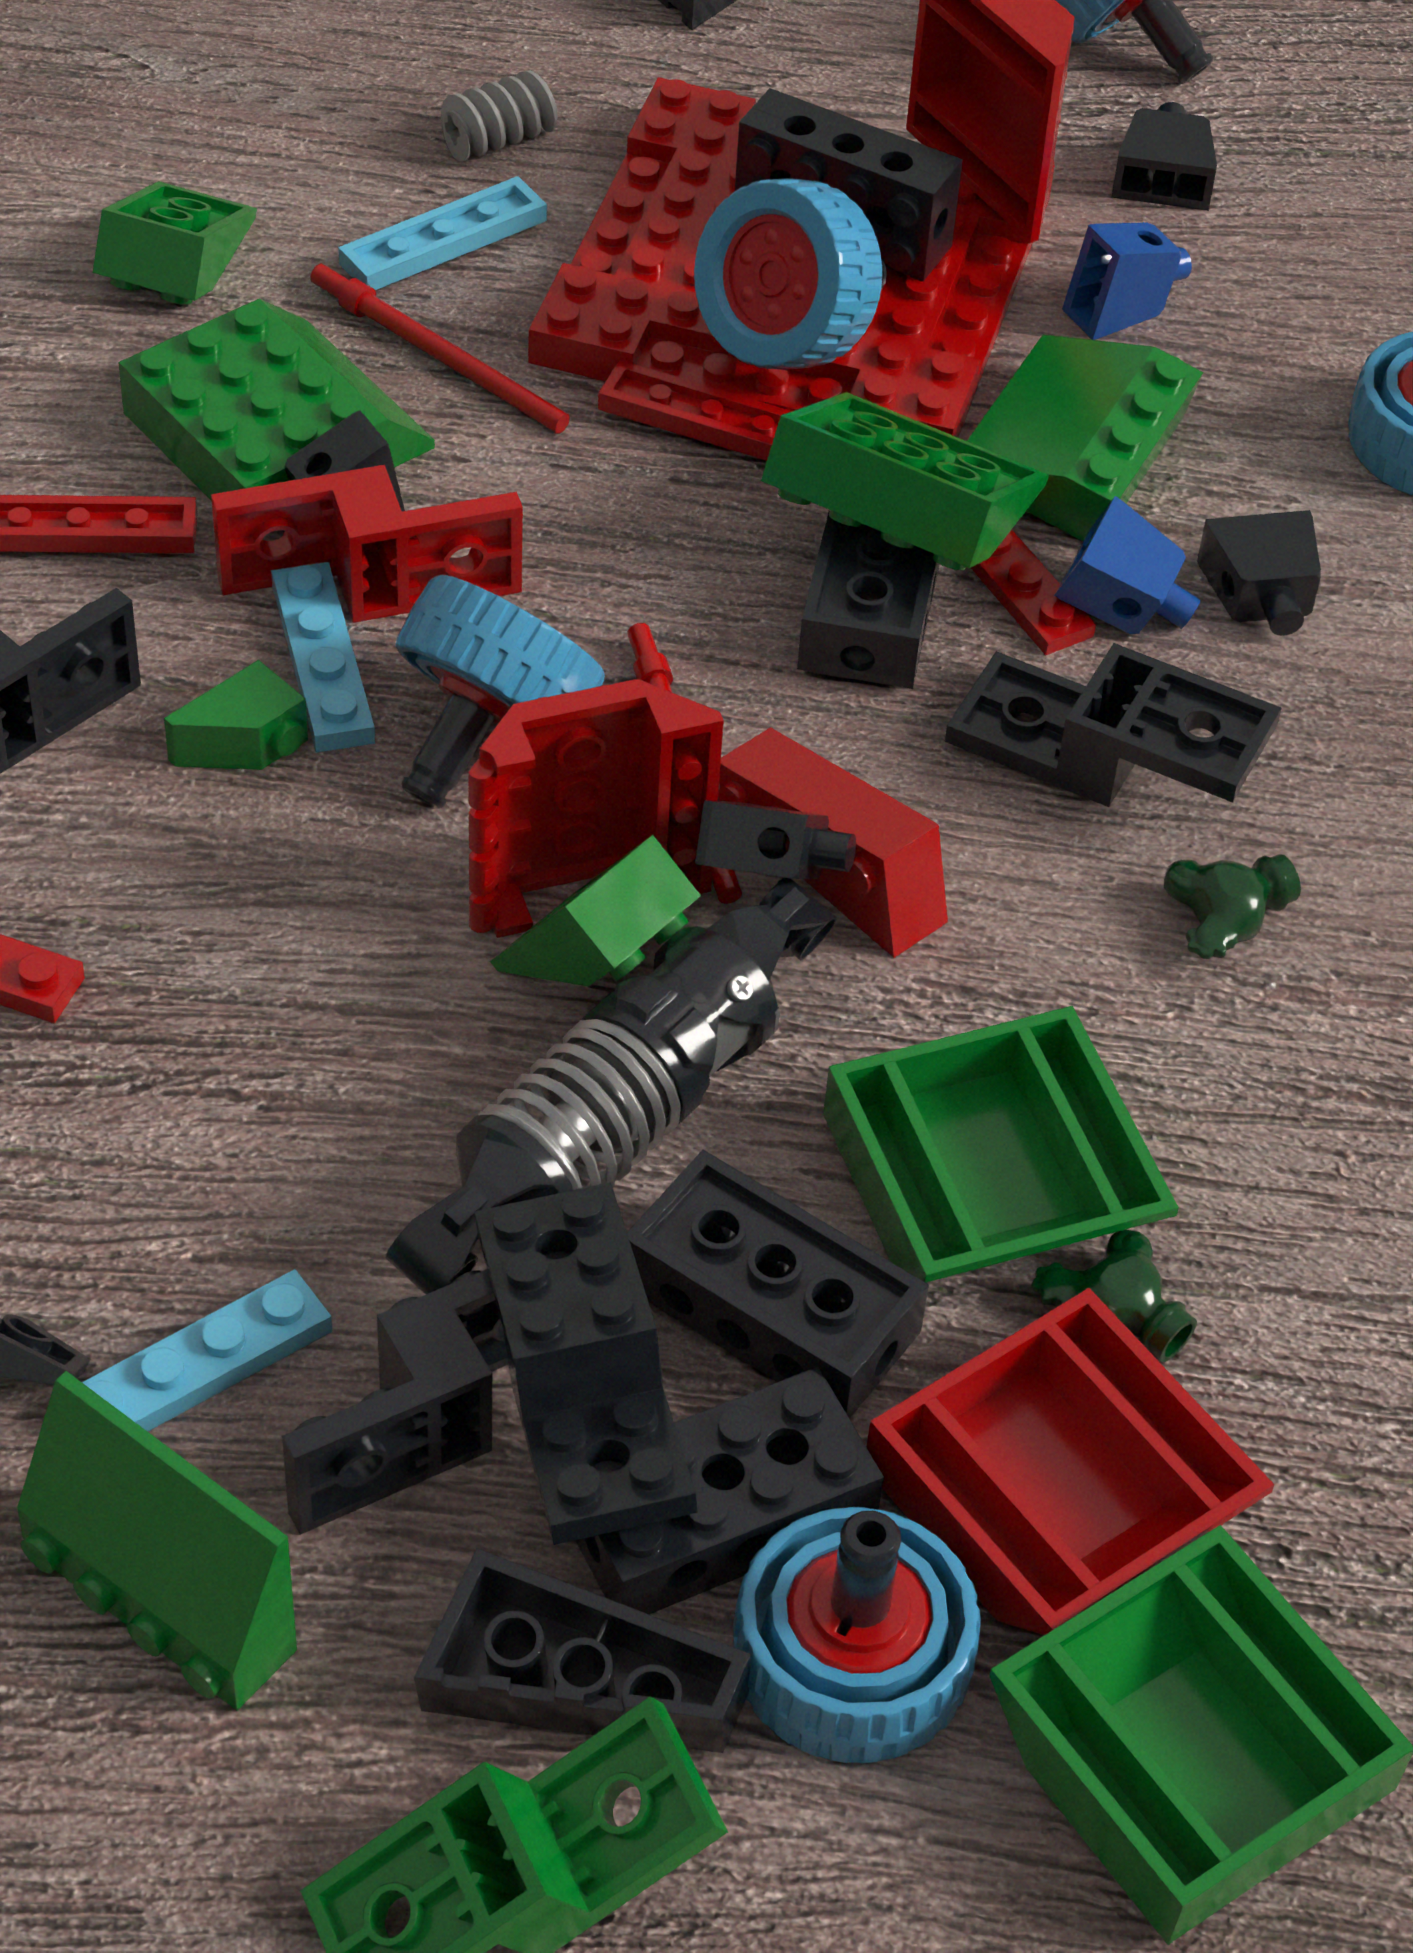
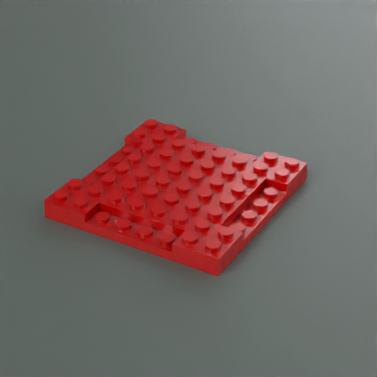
[528,77,1055,438]

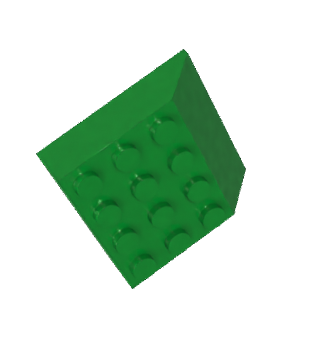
[118,298,435,501]
[823,1006,1179,1283]
[989,1525,1413,1945]

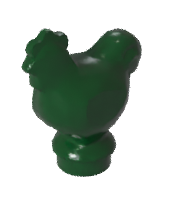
[1164,854,1301,959]
[1031,1230,1197,1362]

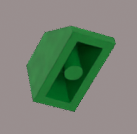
[164,660,308,770]

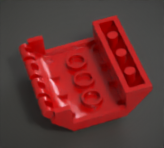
[468,679,724,938]

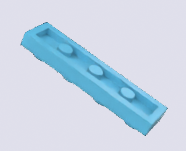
[338,176,547,290]
[271,562,375,753]
[82,1269,332,1431]

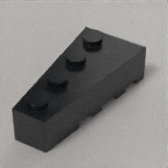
[414,1548,751,1753]

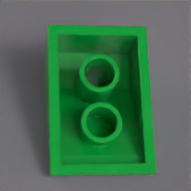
[92,181,257,304]
[490,835,701,986]

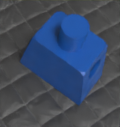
[1062,222,1192,340]
[1054,496,1201,634]

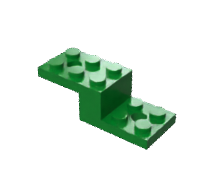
[300,1697,728,1953]

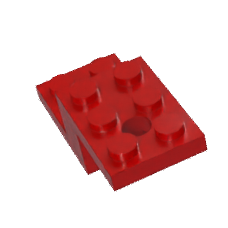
[211,465,523,623]

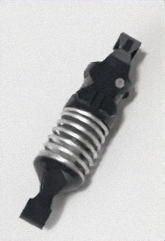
[385,877,837,1294]

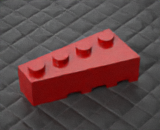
[718,727,948,958]

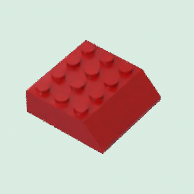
[906,0,1075,243]
[866,1288,1275,1635]

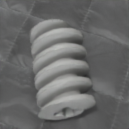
[441,70,558,162]

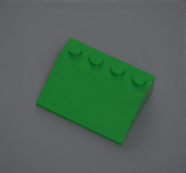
[967,334,1203,541]
[761,392,1049,570]
[17,1371,297,1711]

